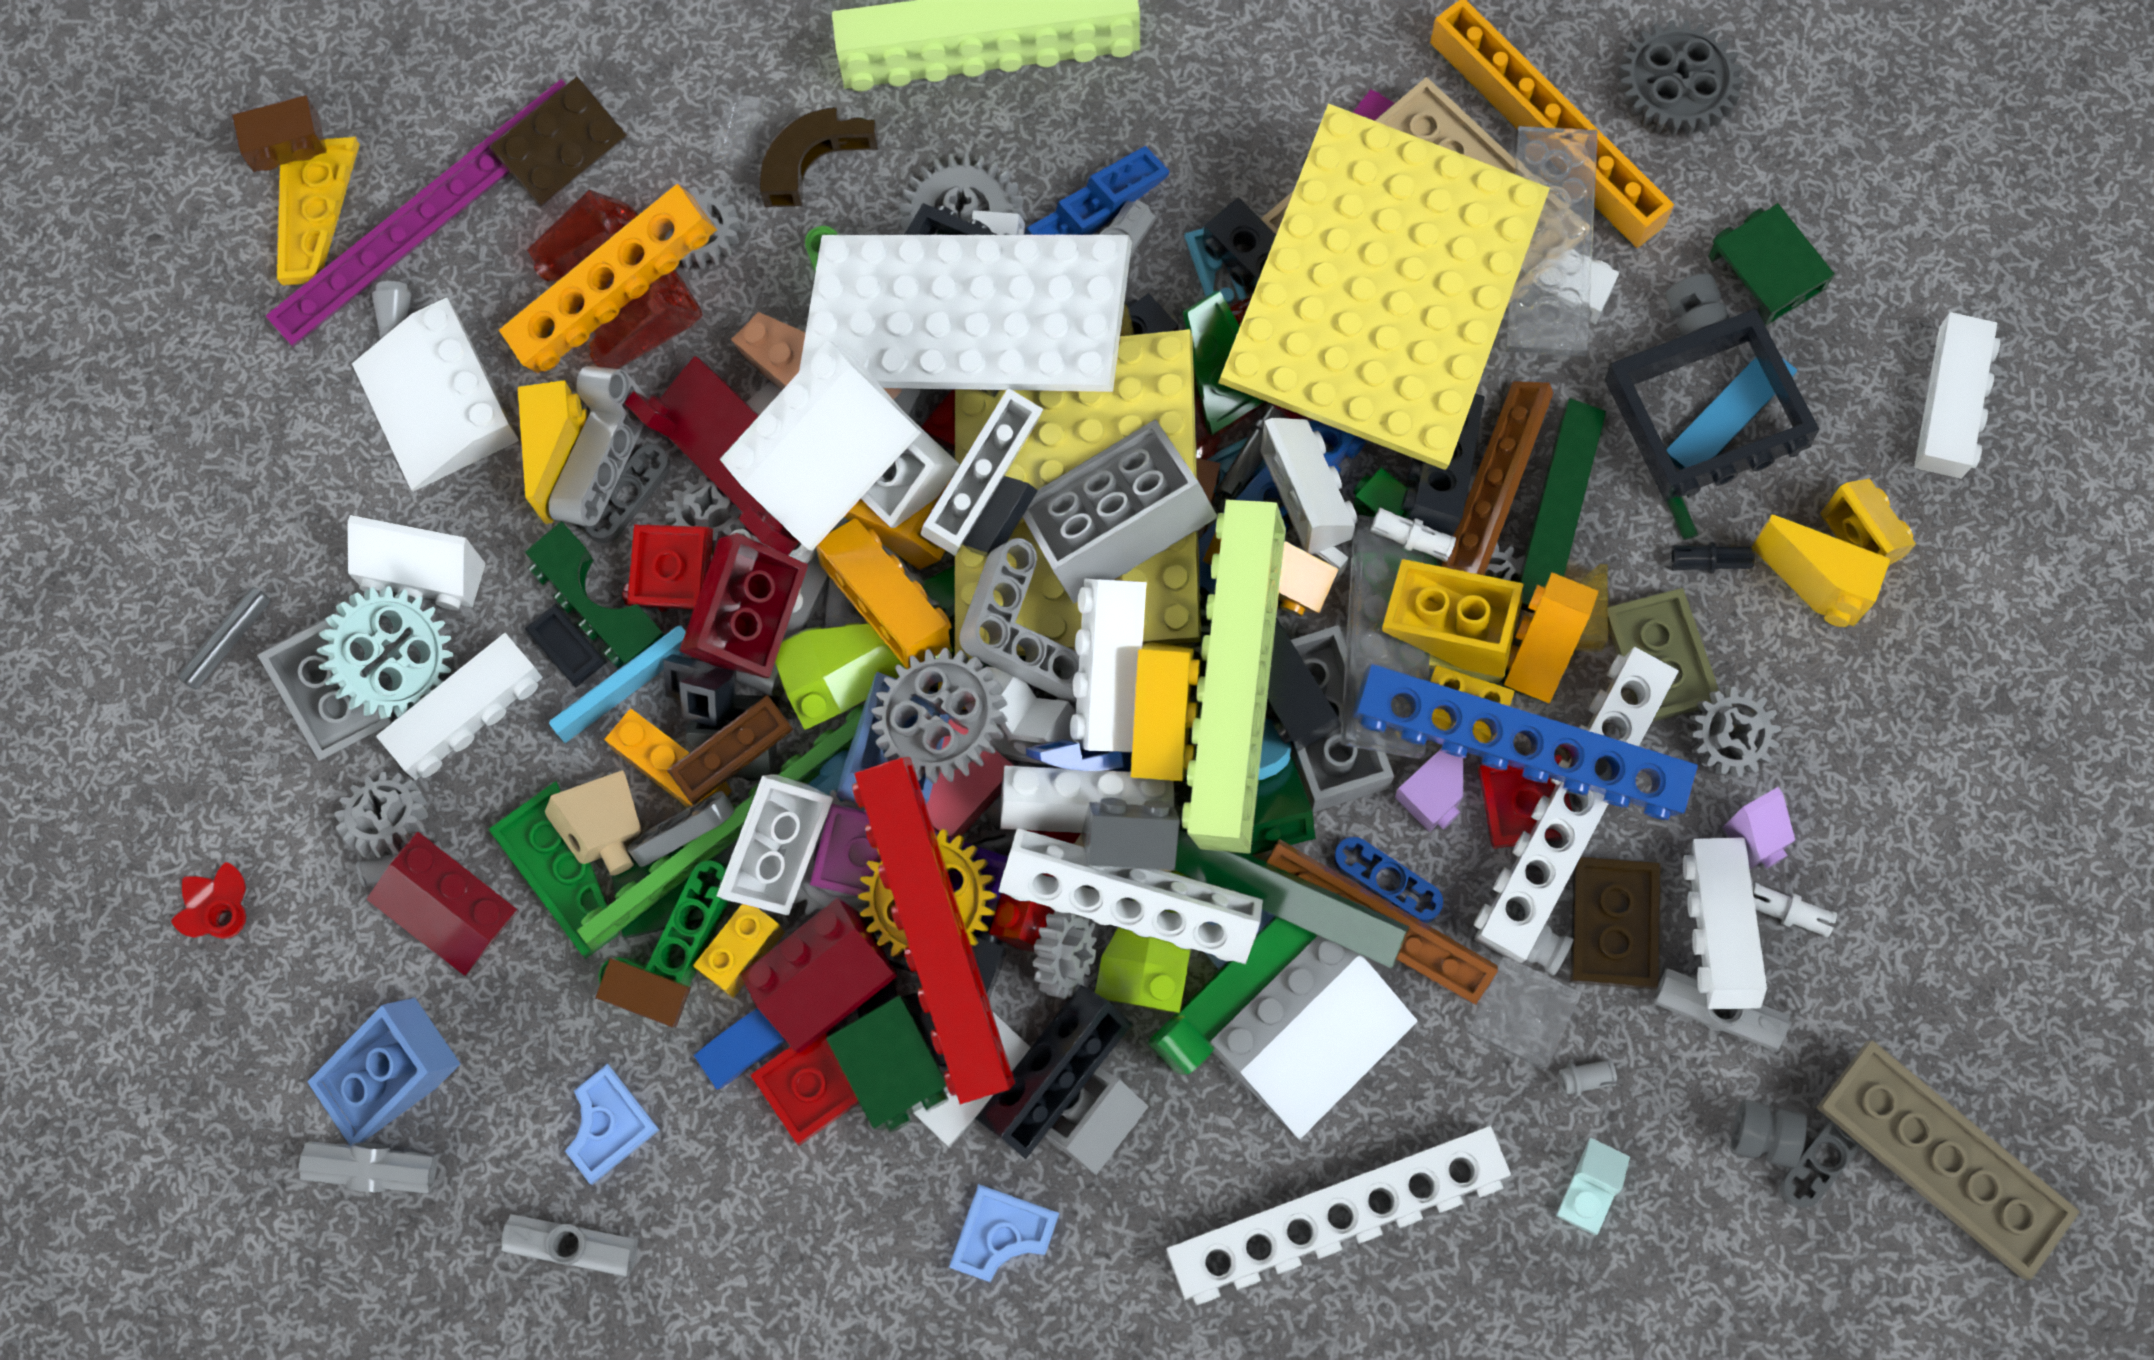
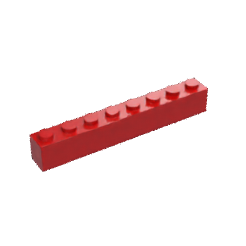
[852,757,1015,1105]

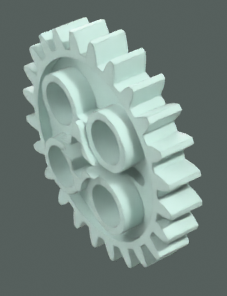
[317,586,453,719]

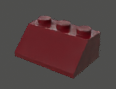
[679,533,809,678]
[367,831,519,976]
[740,897,897,1054]

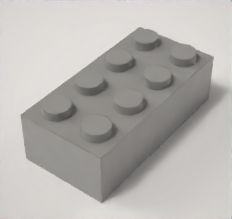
[1290,625,1394,813]

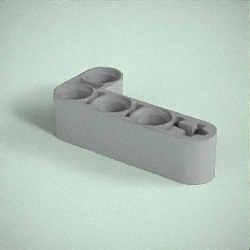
[549,366,647,526]

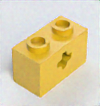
[693,904,785,998]

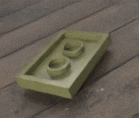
[1603,588,1719,722]

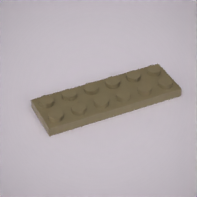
[1816,1040,2080,1280]

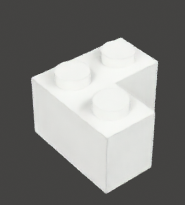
[965,667,1076,765]

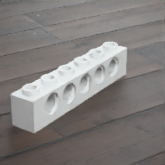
[998,828,1263,964]

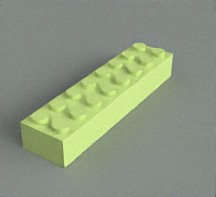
[832,0,1140,91]
[1182,500,1286,854]

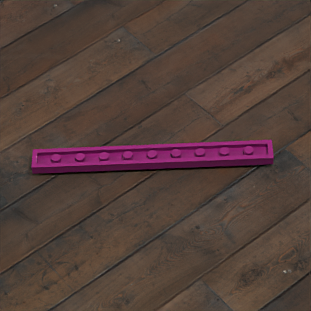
[265,78,566,347]

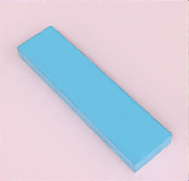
[549,625,686,743]

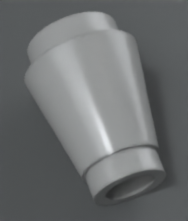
[372,281,411,339]

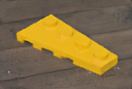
[277,137,360,285]

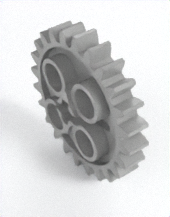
[871,648,1008,784]

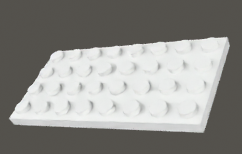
[799,235,1132,392]

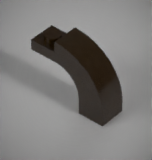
[760,107,878,208]

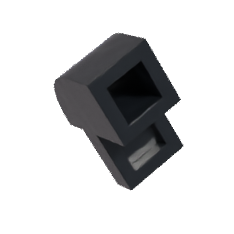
[663,654,736,727]

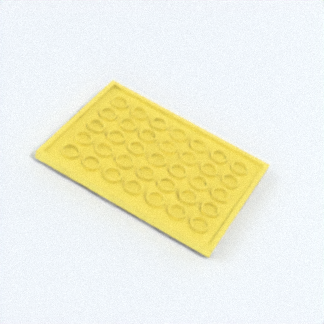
[1219,103,1550,470]
[955,329,1201,660]

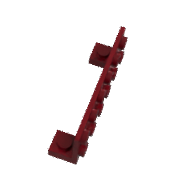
[624,356,799,555]

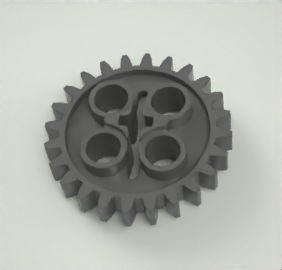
[1617,20,1744,137]

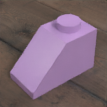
[1395,748,1463,832]
[1723,787,1795,869]

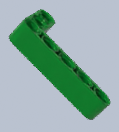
[1148,916,1318,1075]

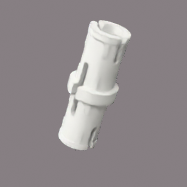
[1370,508,1456,562]
[1752,882,1837,938]

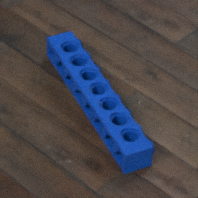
[1351,664,1698,821]

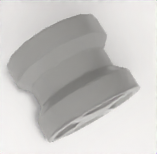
[1525,924,1573,976]

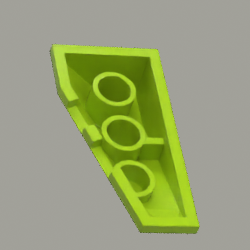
[775,622,953,730]
[1095,870,1198,1013]

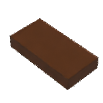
[595,958,691,1028]

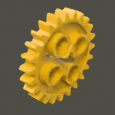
[858,829,997,957]

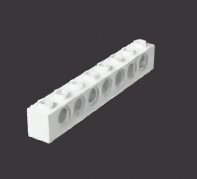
[1473,647,1678,964]
[1166,1126,1511,1305]

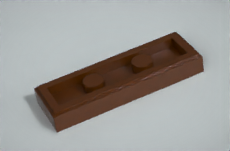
[667,695,794,805]

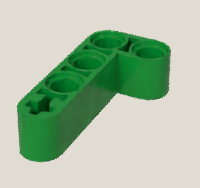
[598,860,730,986]

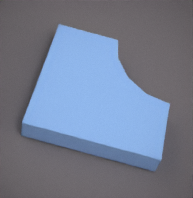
[565,1064,660,1185]
[949,1184,1060,1282]

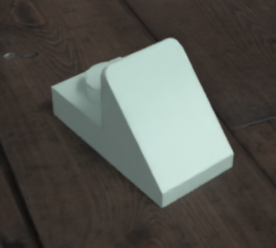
[1556,1137,1630,1236]

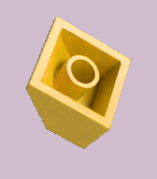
[1820,478,1916,565]

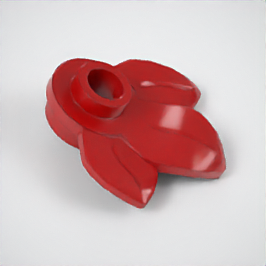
[171,862,246,939]

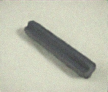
[178,587,270,689]

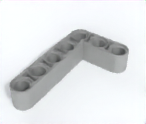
[959,538,1080,706]

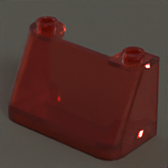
[527,189,703,369]

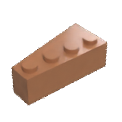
[731,312,902,400]

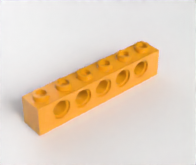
[499,183,717,373]

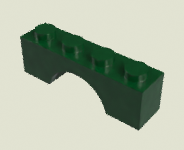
[524,521,665,670]

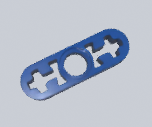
[1334,837,1443,923]

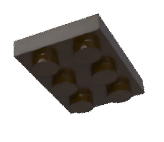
[489,76,627,207]
[1570,857,1660,990]

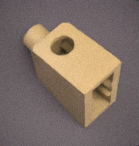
[545,770,641,875]

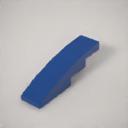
[1024,145,1170,235]

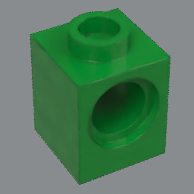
[1353,468,1407,520]

